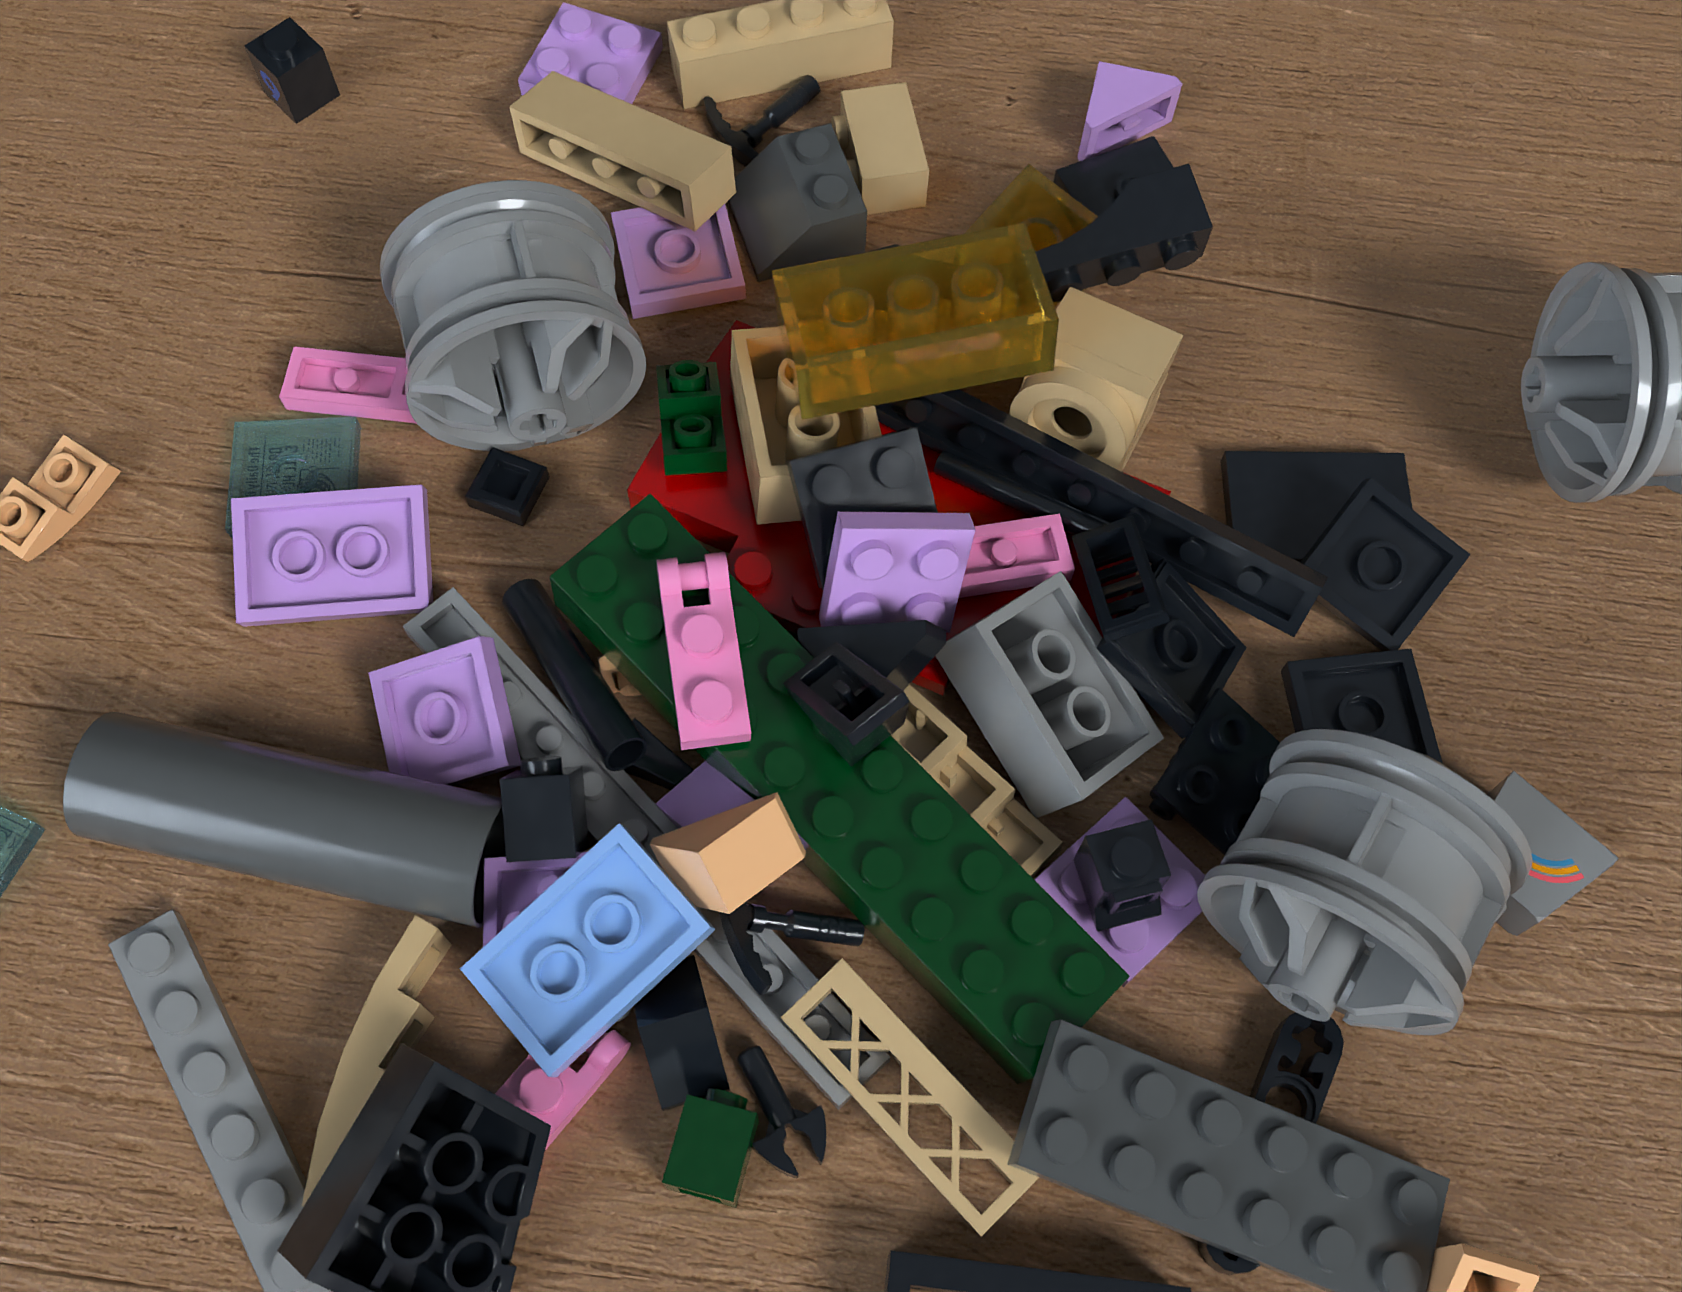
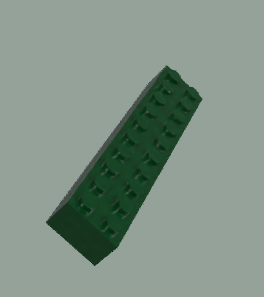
[549,494,1130,1084]

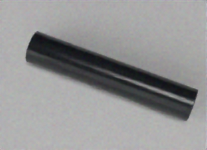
[502,579,647,771]

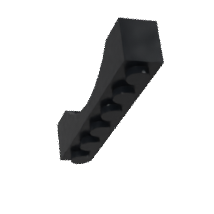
[837,164,1213,351]

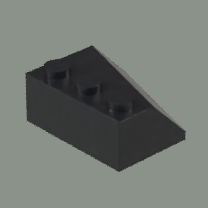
[277,1043,551,1292]

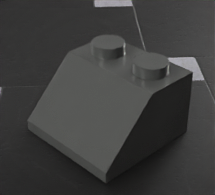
[728,123,867,282]

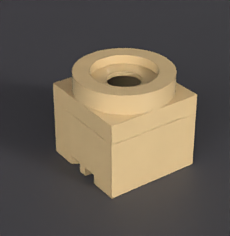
[1009,287,1183,472]

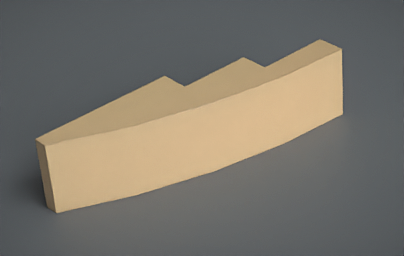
[891,684,1063,878]
[302,915,452,1207]

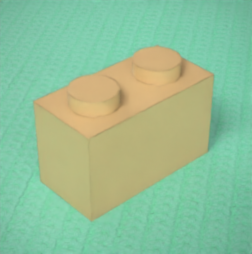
[832,82,929,215]

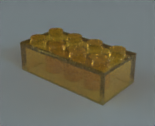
[772,222,1059,420]

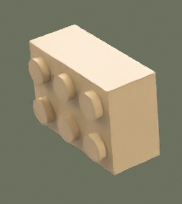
[730,321,882,525]

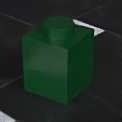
[662,1088,759,1208]

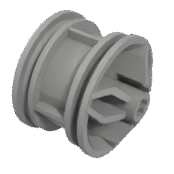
[380,180,646,451]
[1521,262,1682,503]
[1197,729,1533,1035]

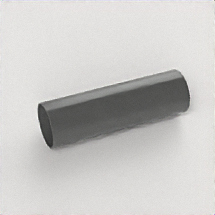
[63,712,506,928]

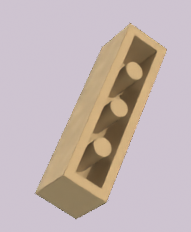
[667,0,894,109]
[509,71,736,232]

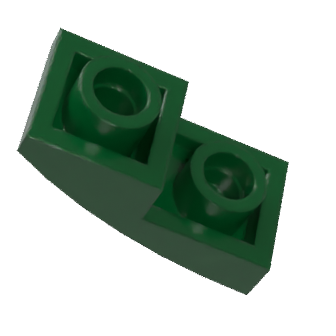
[656,360,727,476]

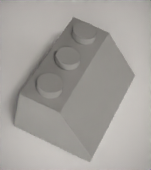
[935,571,1164,818]

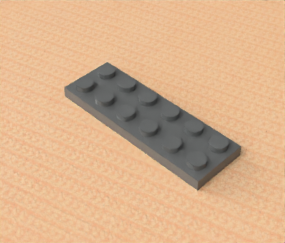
[1007,1020,1450,1292]

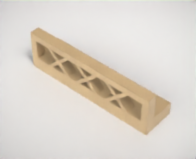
[780,958,1039,1237]

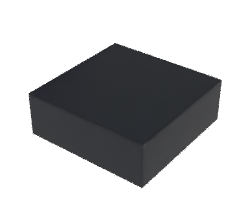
[465,447,550,527]

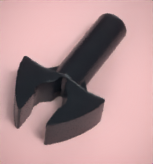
[737,1045,826,1178]

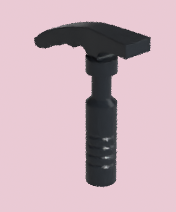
[704,75,821,167]
[720,903,865,995]

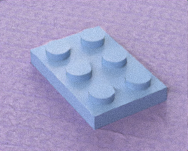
[460,823,716,1078]

